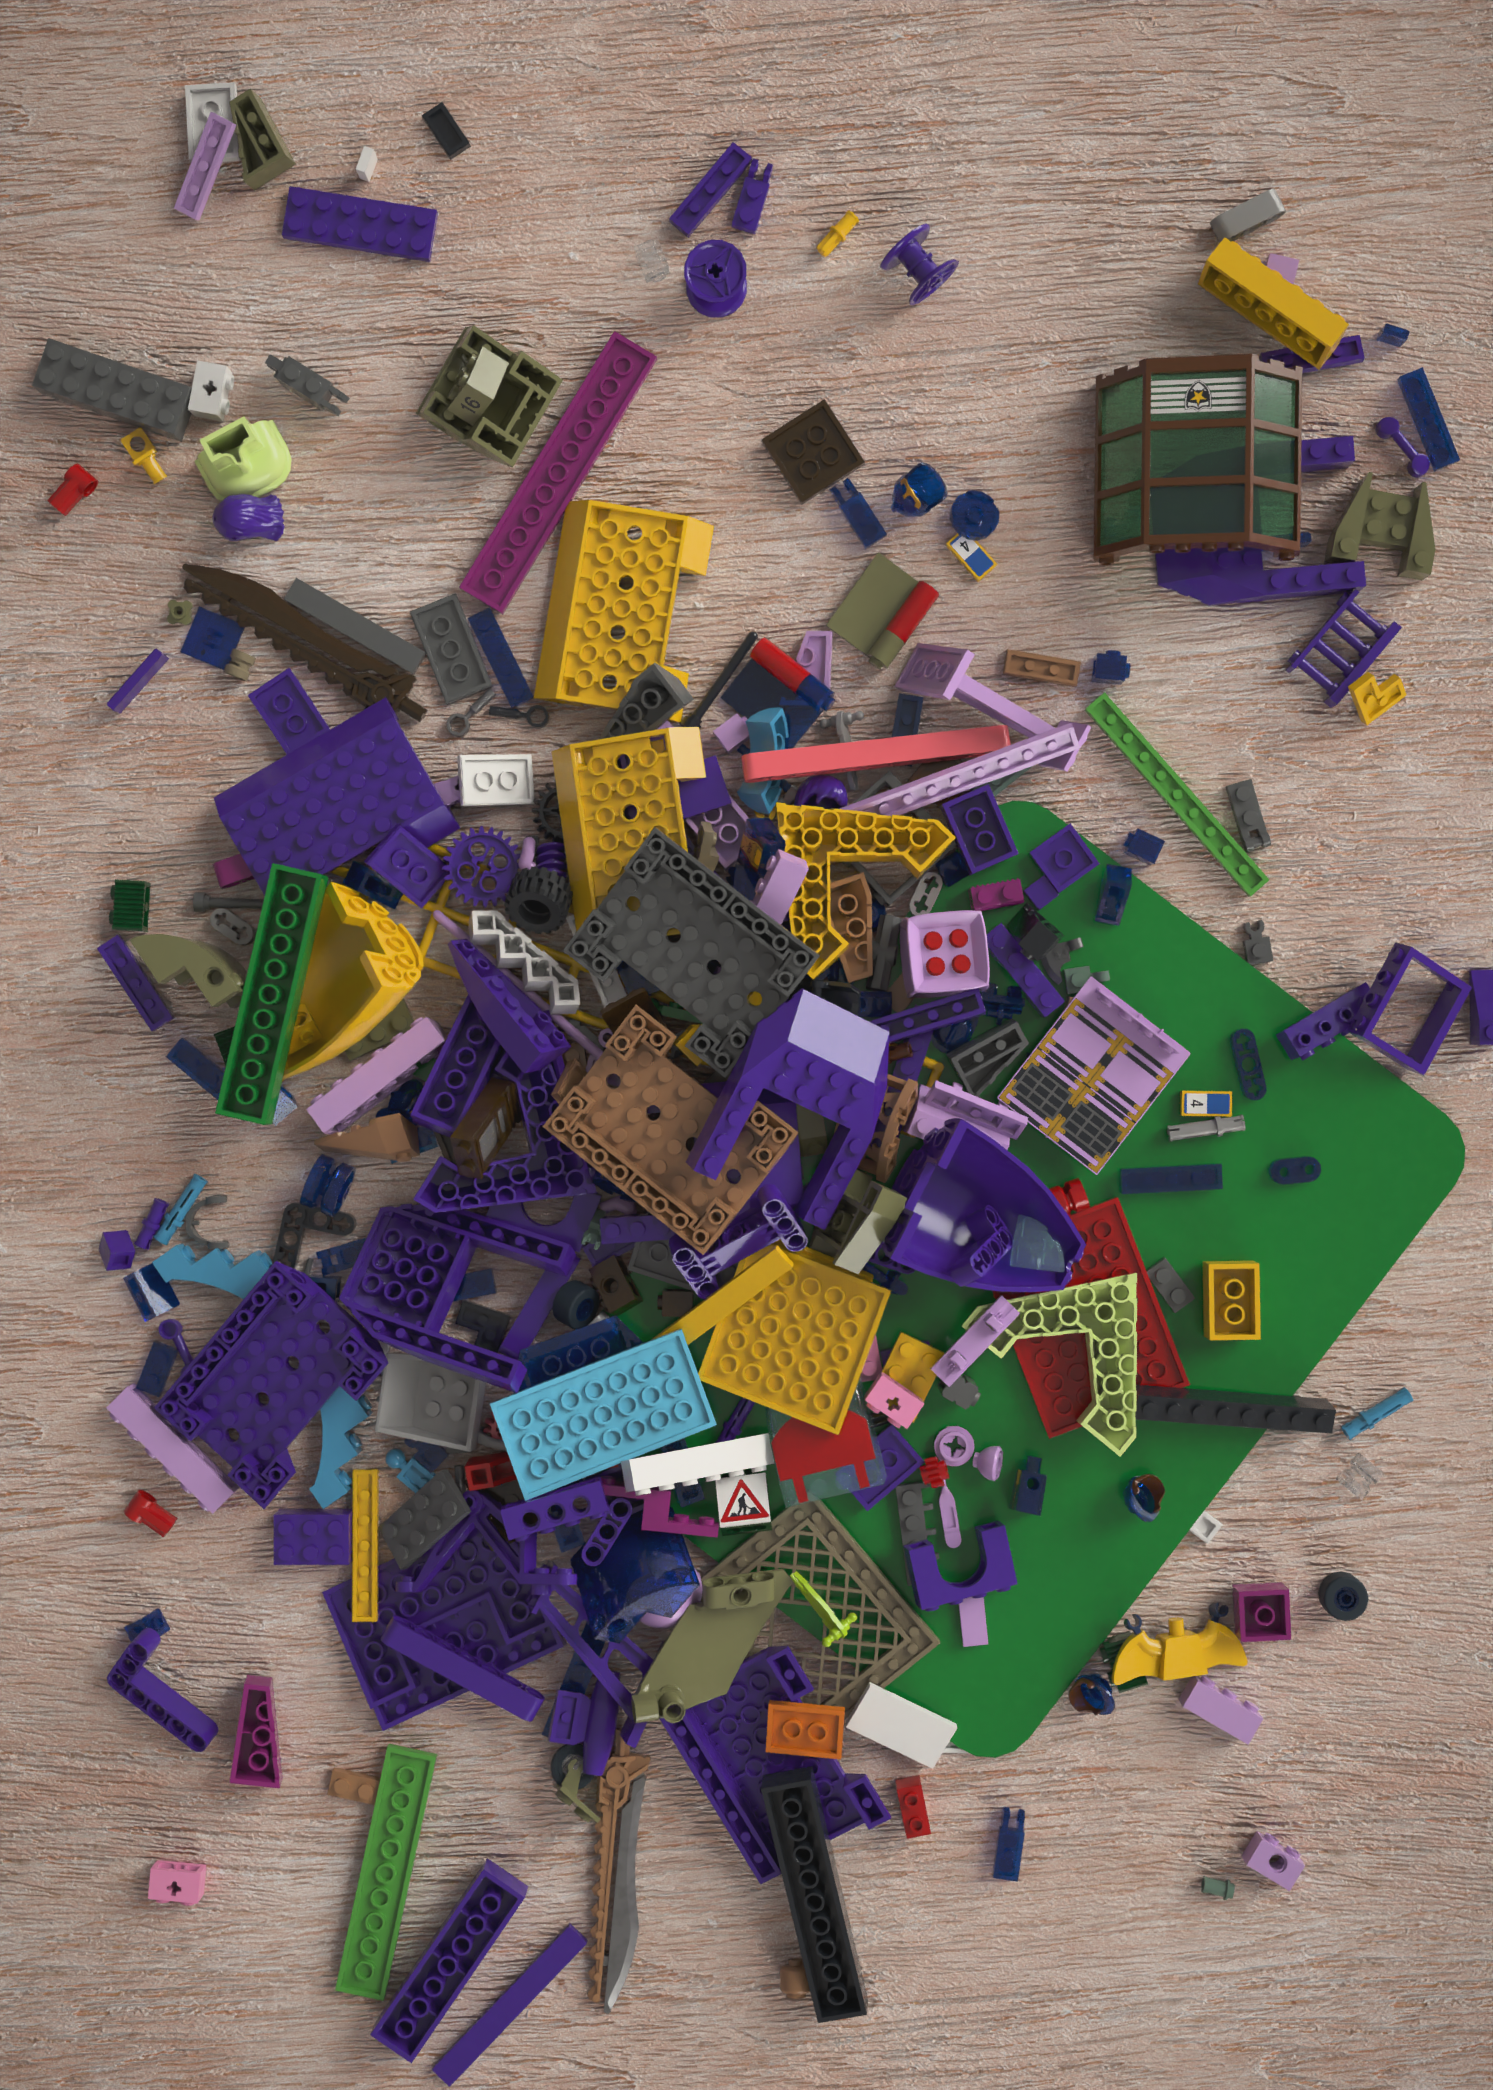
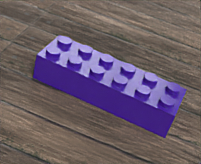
[410,994,503,1138]

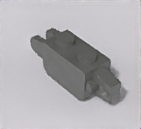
[265,354,350,417]

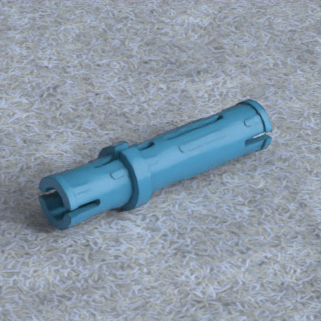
[154,1174,208,1245]
[1341,1387,1414,1440]

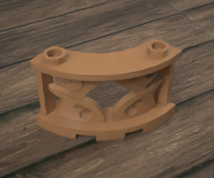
[834,1074,918,1183]

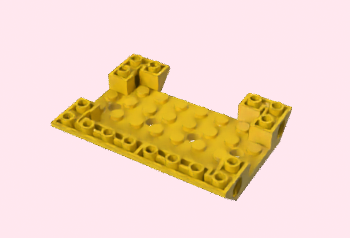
[534,500,714,723]
[551,727,706,936]

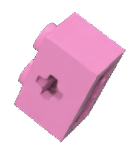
[864,1371,924,1429]
[148,1860,206,1906]

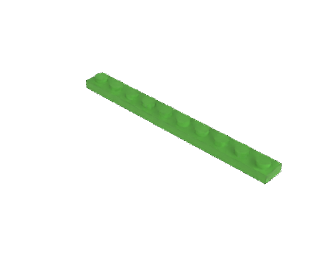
[1085,692,1269,897]

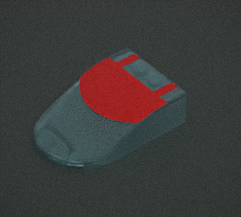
[764,1376,887,1508]

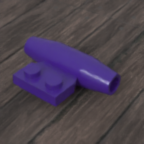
[548,1670,620,1776]

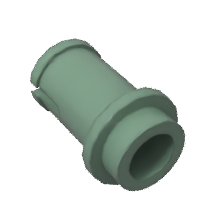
[1201,1876,1235,1900]

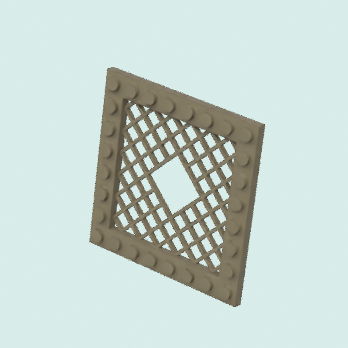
[669,1488,940,1720]

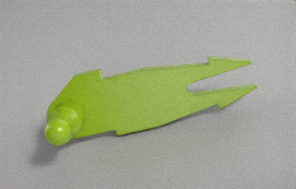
[790,1571,857,1648]

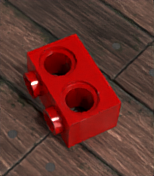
[895,1775,931,1839]

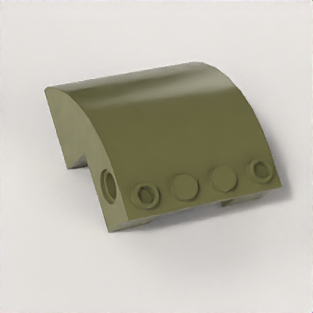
[416,325,563,467]
[130,934,247,1008]

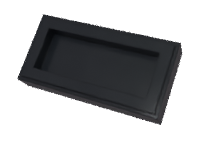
[422,102,471,160]

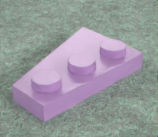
[779,631,833,708]

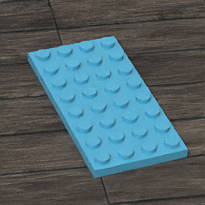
[489,1329,717,1501]

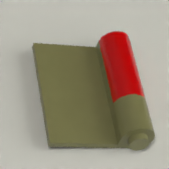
[826,552,940,670]

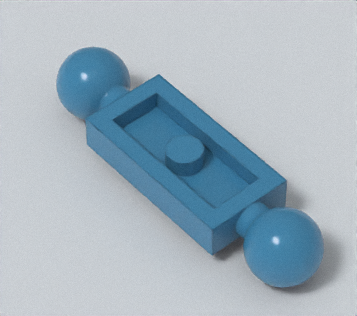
[385,1448,436,1493]

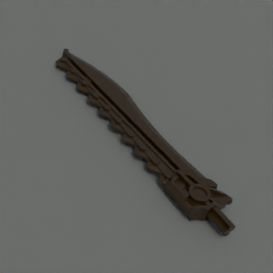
[182,563,428,722]

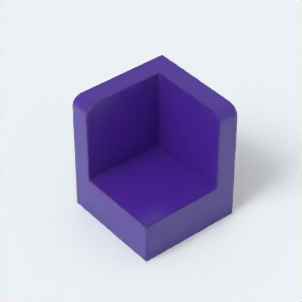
[99,1230,135,1271]

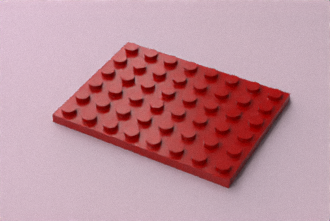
[992,1197,1190,1439]

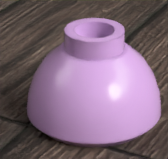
[973,1446,1003,1481]

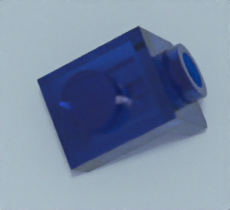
[124,1608,170,1642]

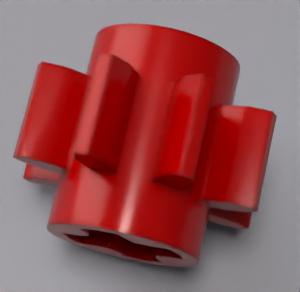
[920,1456,949,1488]

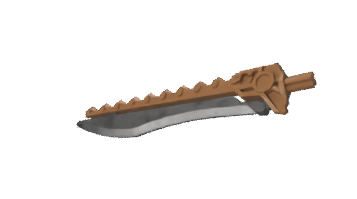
[587,1727,651,2014]

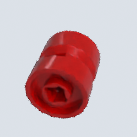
[1049,1177,1090,1216]

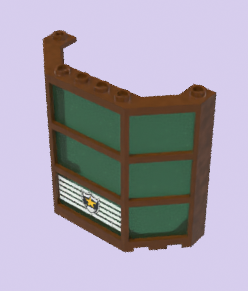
[1093,354,1303,566]

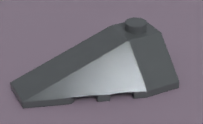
[599,663,694,739]

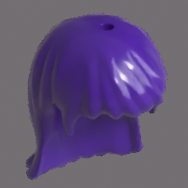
[212,494,285,541]
[794,774,848,809]

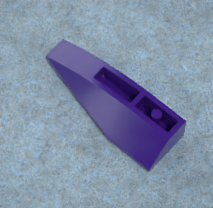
[448,939,571,1074]

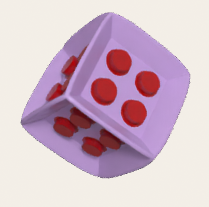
[900,910,990,998]

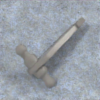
[820,711,864,791]

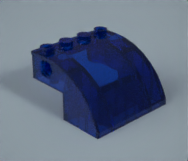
[570,1507,700,1644]

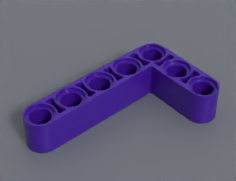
[107,1628,219,1752]

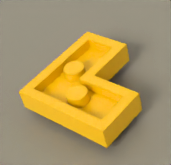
[1348,672,1407,725]

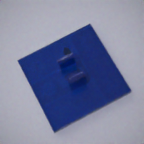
[180,606,245,670]

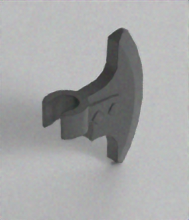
[1041,937,1083,984]

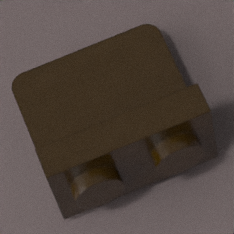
[600,988,668,1034]

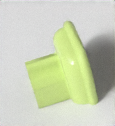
[194,416,292,501]

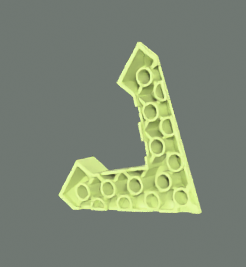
[962,1273,1137,1457]

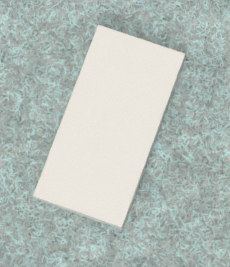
[845,1682,957,1769]

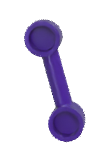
[1375,417,1430,478]
[159,1319,194,1375]

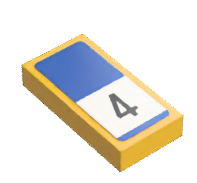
[945,527,998,582]
[1180,1091,1232,1117]

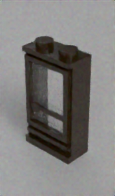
[450,1078,522,1180]

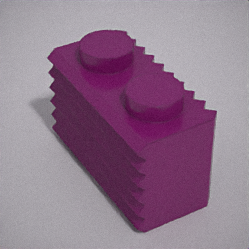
[968,878,1024,911]

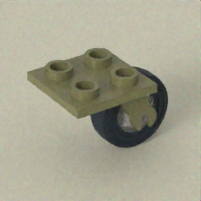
[551,1743,600,1823]

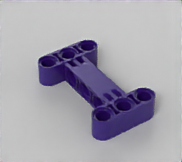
[668,1184,808,1299]

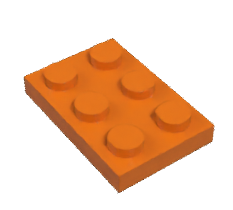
[766,1700,845,1760]

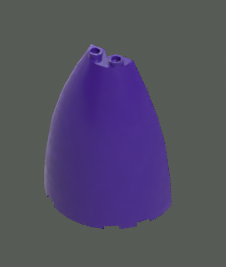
[882,1118,1086,1292]

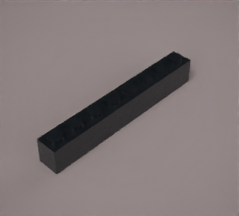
[1135,1385,1336,1434]

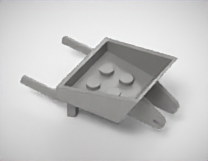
[375,1353,539,1452]

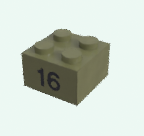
[447,346,509,425]

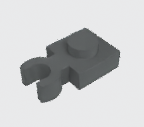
[1243,920,1273,965]

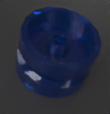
[300,1154,356,1218]

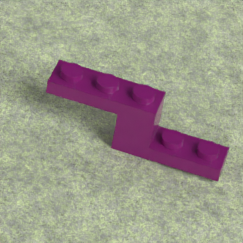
[601,1476,719,1538]

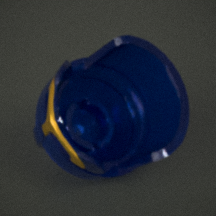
[890,462,947,517]

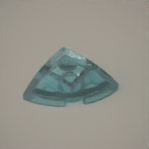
[1010,1215,1065,1272]

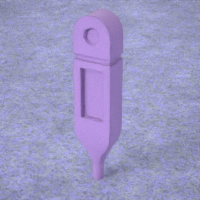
[939,1480,961,1548]

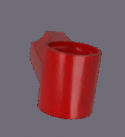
[47,463,98,516]
[123,1490,178,1537]

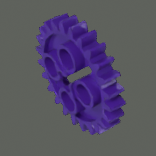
[442,826,521,908]

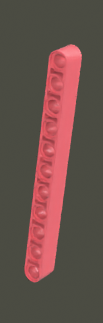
[741,725,1011,783]

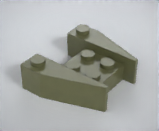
[1324,472,1436,581]
[809,1168,907,1274]

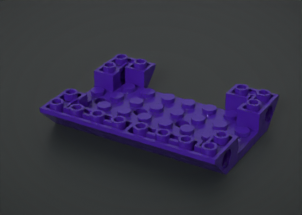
[154,1261,389,1509]

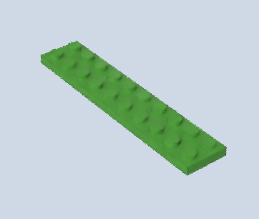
[335,1744,437,2001]

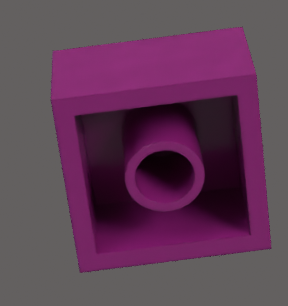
[1232,1582,1291,1642]

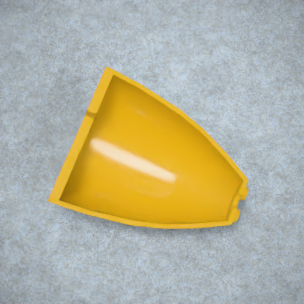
[282,882,424,1082]

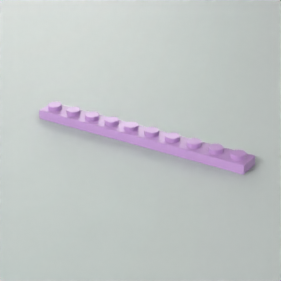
[840,723,1080,816]

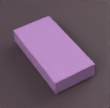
[959,1597,988,1647]

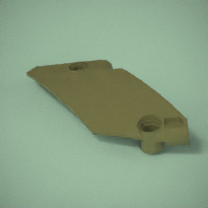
[631,1569,793,1723]

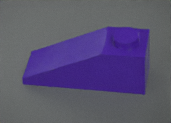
[1469,970,1493,1045]

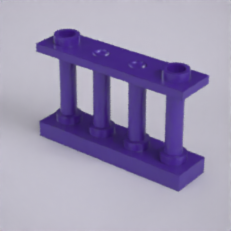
[1286,589,1402,708]

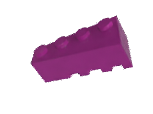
[229,1675,283,1788]

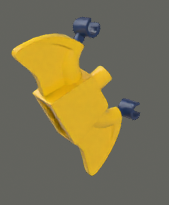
[1112,1602,1248,1685]

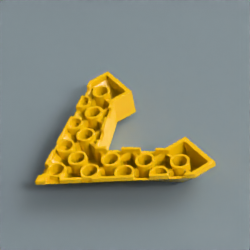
[776,802,956,980]

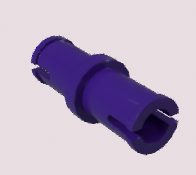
[134,1198,170,1250]

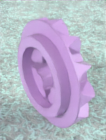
[934,1426,974,1466]

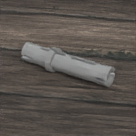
[1167,1115,1245,1142]

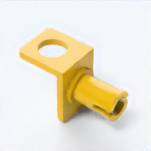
[121,427,167,485]

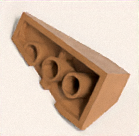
[830,872,873,983]
[314,1113,420,1162]

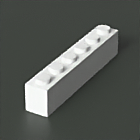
[621,1433,775,1496]

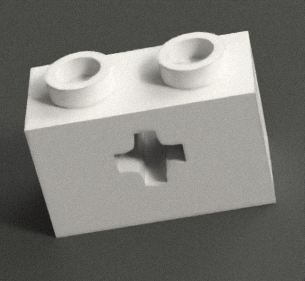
[188,360,234,422]

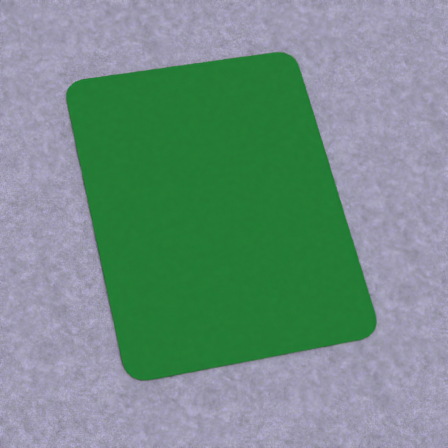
[551,801,1465,1758]

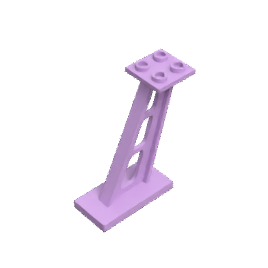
[894,643,1091,772]

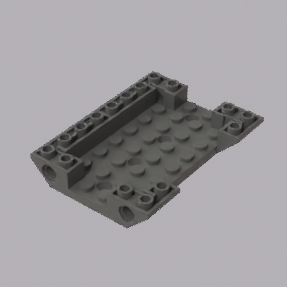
[563,827,820,1078]

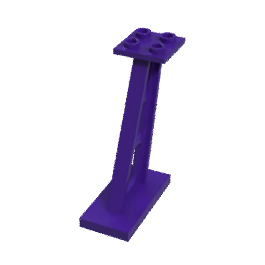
[526,1560,664,1748]

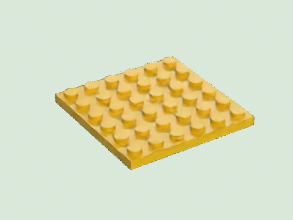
[698,1244,892,1435]

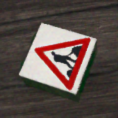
[716,1472,772,1536]

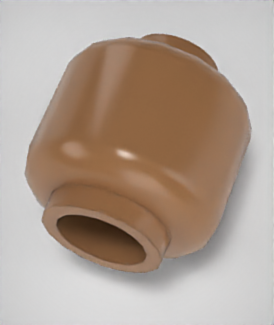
[780,1958,810,1999]

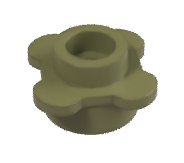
[167,599,193,625]

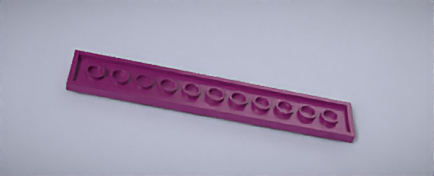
[459,331,657,615]

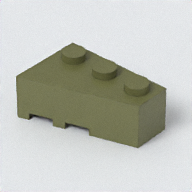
[229,89,296,190]

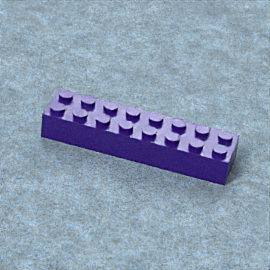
[370,1858,528,2064]

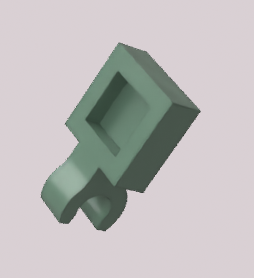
[1064,966,1110,994]
[581,1208,606,1250]

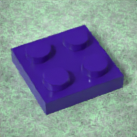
[1029,823,1100,893]

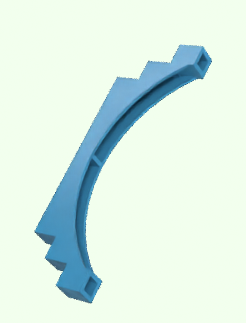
[152,1243,373,1509]

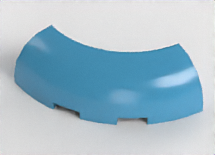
[737,707,789,814]

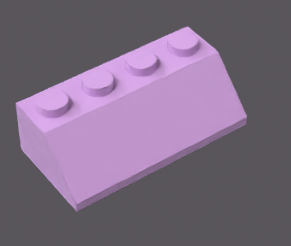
[902,1084,1010,1150]

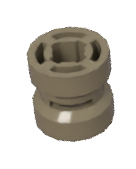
[223,648,256,682]

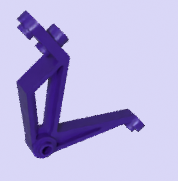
[395,1490,577,1595]

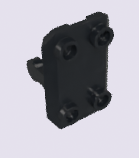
[788,978,861,1016]

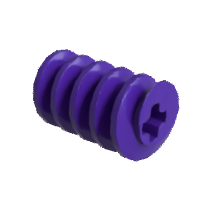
[536,842,567,883]

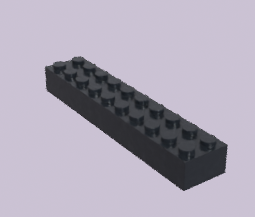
[761,1766,868,2023]

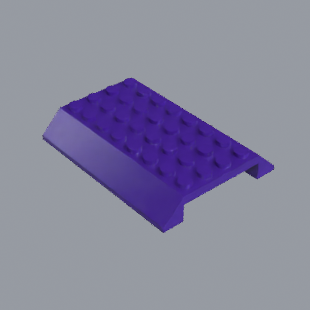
[213,697,461,896]
[660,1645,891,1885]

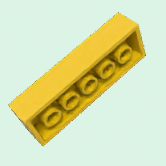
[1198,237,1349,370]

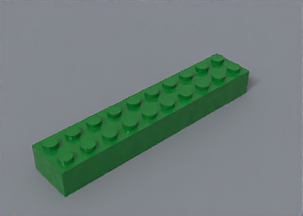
[215,863,329,1125]

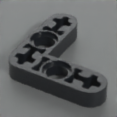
[273,1202,356,1269]

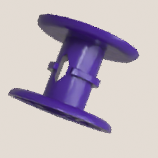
[880,223,959,305]
[684,240,747,318]

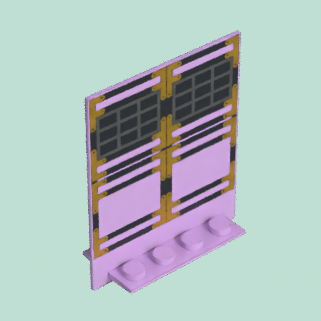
[997,977,1191,1175]

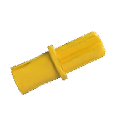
[816,210,859,257]

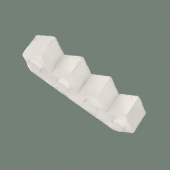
[469,910,580,1014]

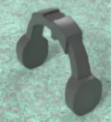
[185,1195,229,1249]

